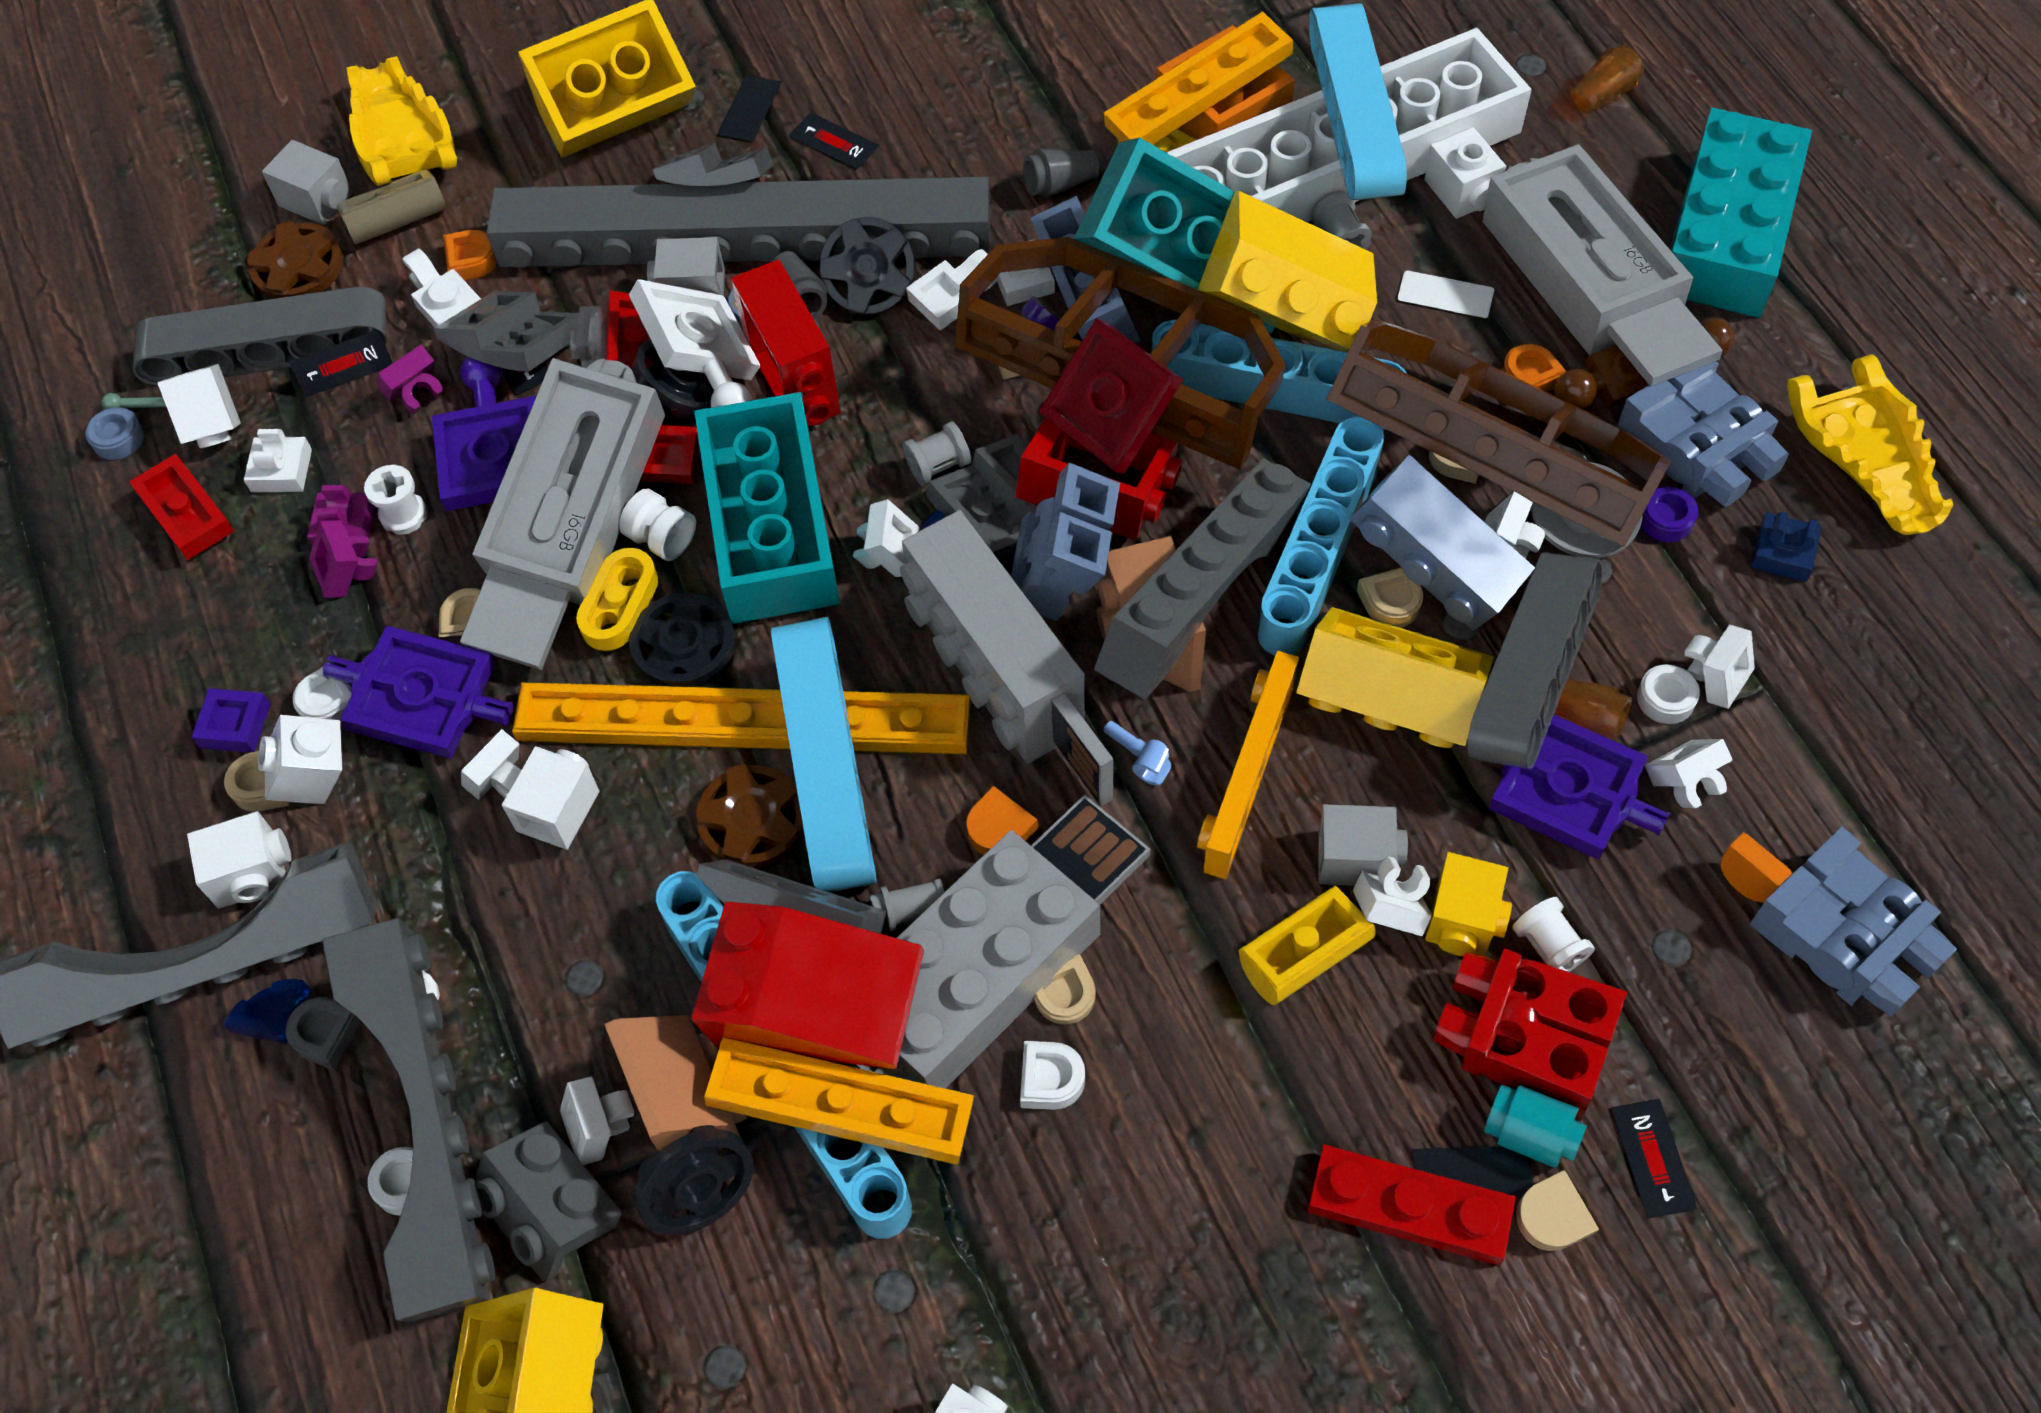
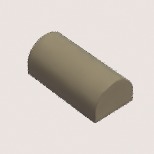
[336,169,447,245]

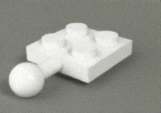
[629,279,761,408]

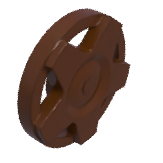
[247,220,344,299]
[696,764,804,868]

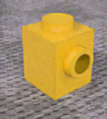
[1424,852,1512,956]

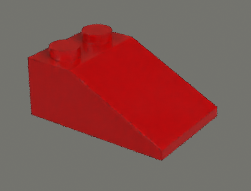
[691,901,924,1069]

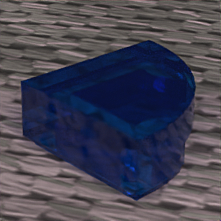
[223,979,310,1044]

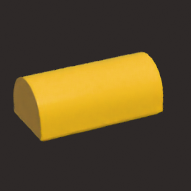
[1239,885,1375,1005]

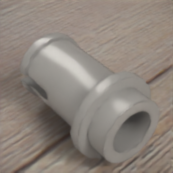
[869,879,944,934]

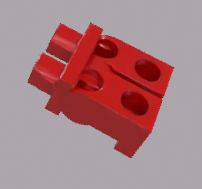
[1433,948,1628,1121]

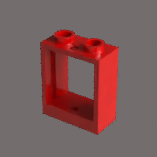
[731,259,841,427]
[1015,418,1183,541]

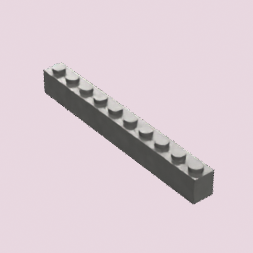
[487,177,991,267]

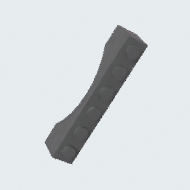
[1094,458,1311,700]
[0,841,377,1049]
[322,918,495,1323]

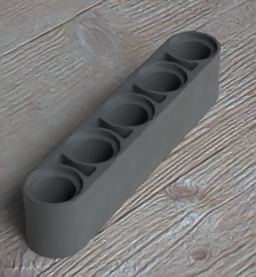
[133,287,387,386]
[1468,553,1602,769]

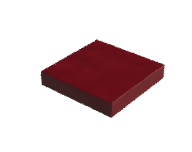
[1039,318,1184,474]

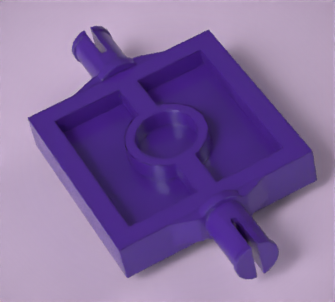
[323,625,513,759]
[1488,714,1670,860]

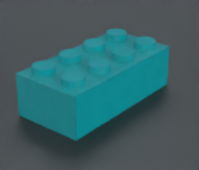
[1670,107,1812,318]
[1074,137,1275,334]
[694,392,840,624]

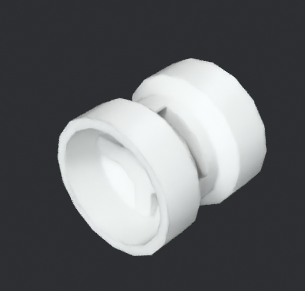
[619,488,696,561]

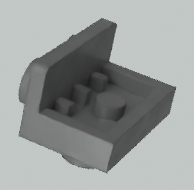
[474,1121,622,1282]

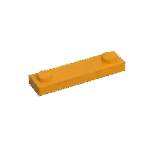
[1104,11,1293,144]
[1197,651,1299,880]
[704,1037,974,1165]

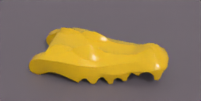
[346,56,457,186]
[1787,354,1953,535]

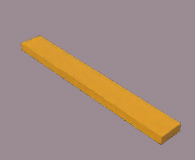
[512,682,971,754]

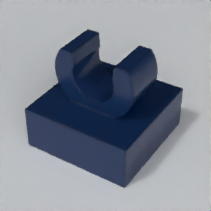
[1750,512,1822,582]

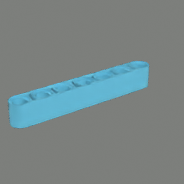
[656,871,912,1239]

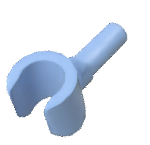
[1104,721,1171,786]

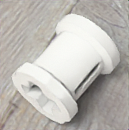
[364,465,428,535]
[1512,897,1595,972]

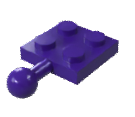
[432,356,536,511]

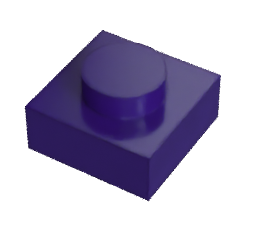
[191,688,271,753]

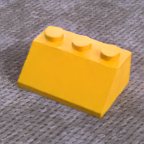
[518,0,696,158]
[1197,191,1377,352]
[1296,607,1494,748]
[446,1288,604,1413]

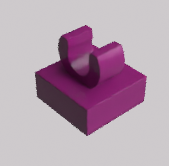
[377,345,442,414]
[307,485,376,546]
[309,520,378,598]

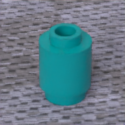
[1484,1084,1587,1169]

